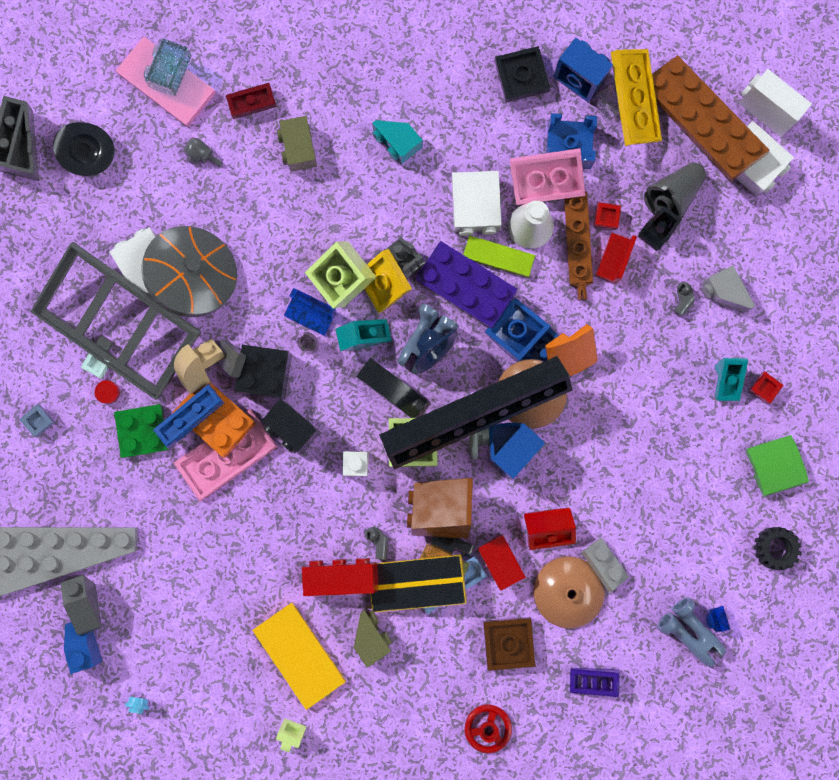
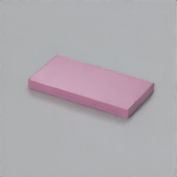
[115,37,216,127]
[174,409,278,501]

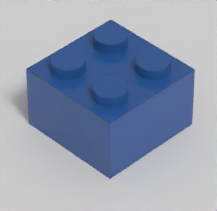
[553,37,613,103]

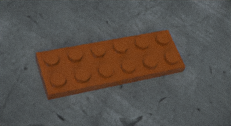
[652,55,770,181]

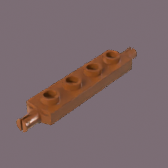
[564,191,593,301]

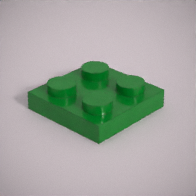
[114,404,169,458]

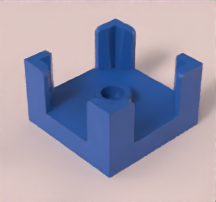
[546,113,597,169]

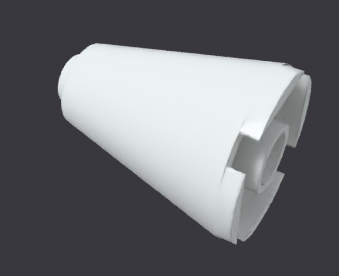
[508,201,554,249]

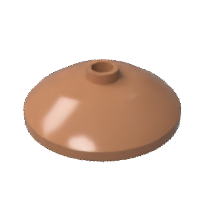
[498,359,567,429]
[533,556,605,629]

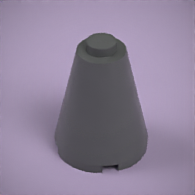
[644,162,706,219]

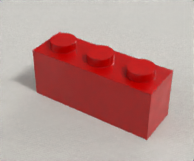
[302,558,379,596]

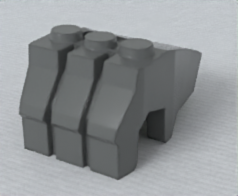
[384,237,425,279]

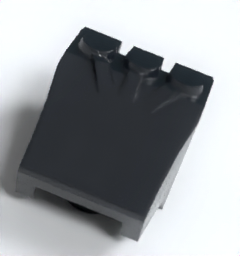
[638,206,682,251]

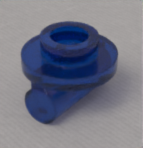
[706,606,731,633]

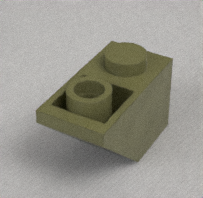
[354,608,393,668]

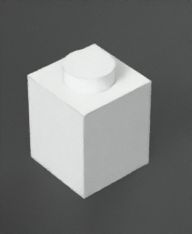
[343,451,369,476]

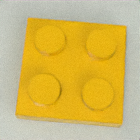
[365,249,412,313]

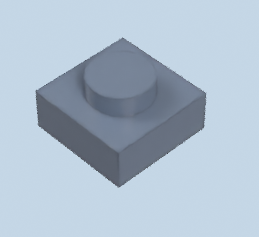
[19,404,55,438]

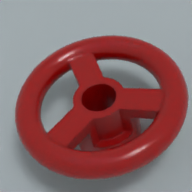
[464,704,512,754]

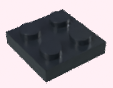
[494,46,550,103]

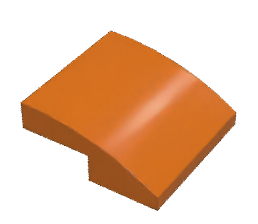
[545,324,598,376]

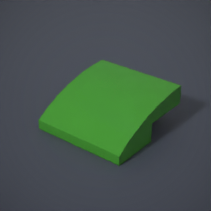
[746,435,809,497]

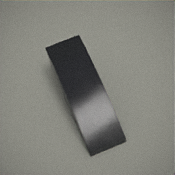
[356,358,427,418]

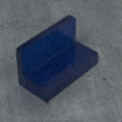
[284,288,337,336]

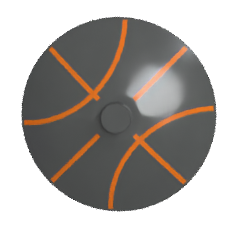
[141,226,237,317]

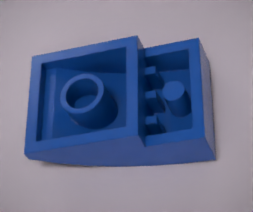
[485,298,559,362]

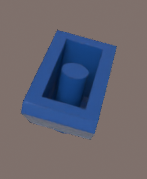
[64,622,103,674]

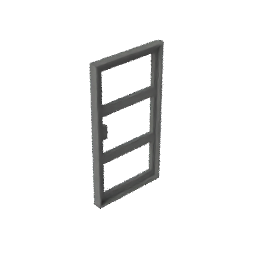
[30,242,201,400]

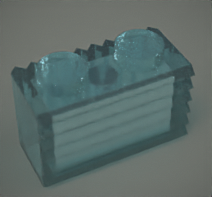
[144,38,192,96]

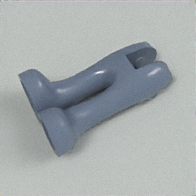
[398,303,459,375]
[657,597,727,668]

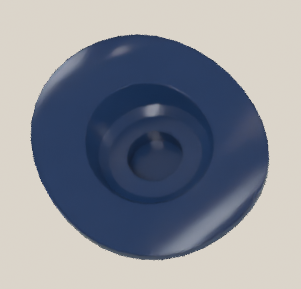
[415,328,457,373]

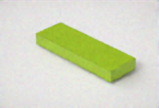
[463,235,535,278]

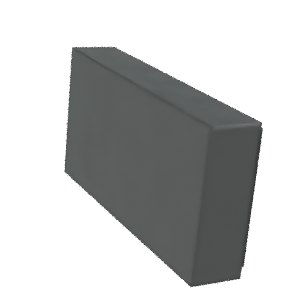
[217,339,246,378]

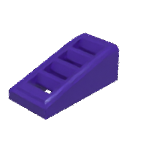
[570,668,620,697]

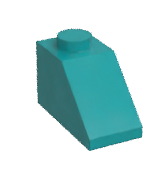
[335,319,392,351]

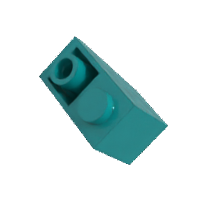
[372,120,423,164]

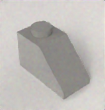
[703,265,755,312]

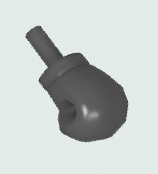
[183,137,223,167]

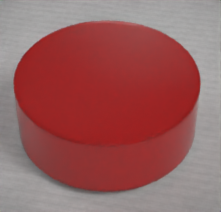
[94,380,120,404]

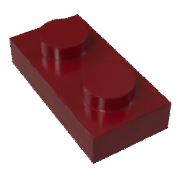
[226,83,277,119]

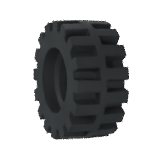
[754,527,802,570]

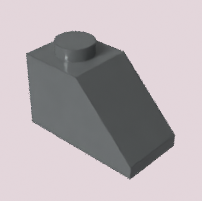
[60,575,102,636]

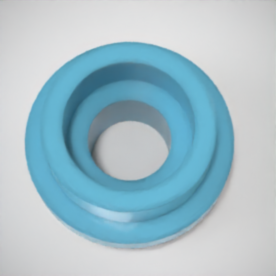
[125,697,150,714]

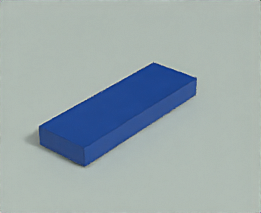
[153,384,224,449]

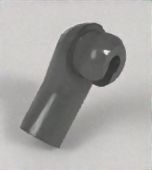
[673,282,695,318]
[365,527,388,560]

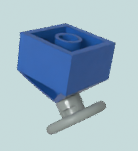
[469,422,545,479]

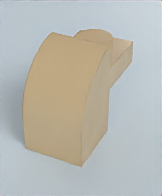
[174,339,225,394]

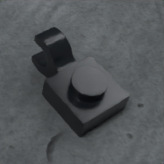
[430,537,474,558]

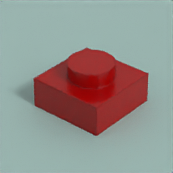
[594,202,621,230]
[748,371,784,404]

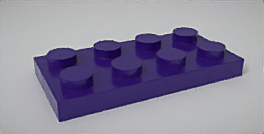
[415,241,518,330]

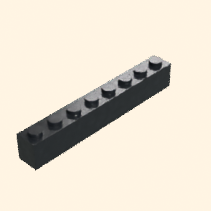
[379,356,573,470]

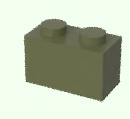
[277,116,317,172]

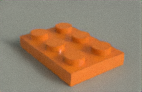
[173,382,256,458]

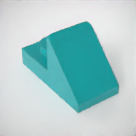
[714,358,749,401]

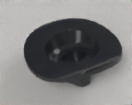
[53,122,115,176]

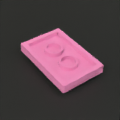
[510,148,585,205]

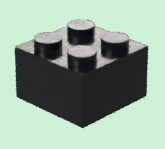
[234,344,292,400]
[261,399,321,454]

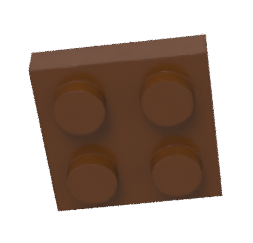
[483,617,536,671]

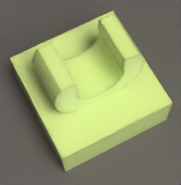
[276,718,307,753]

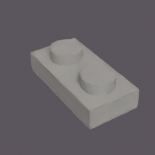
[581,538,629,592]

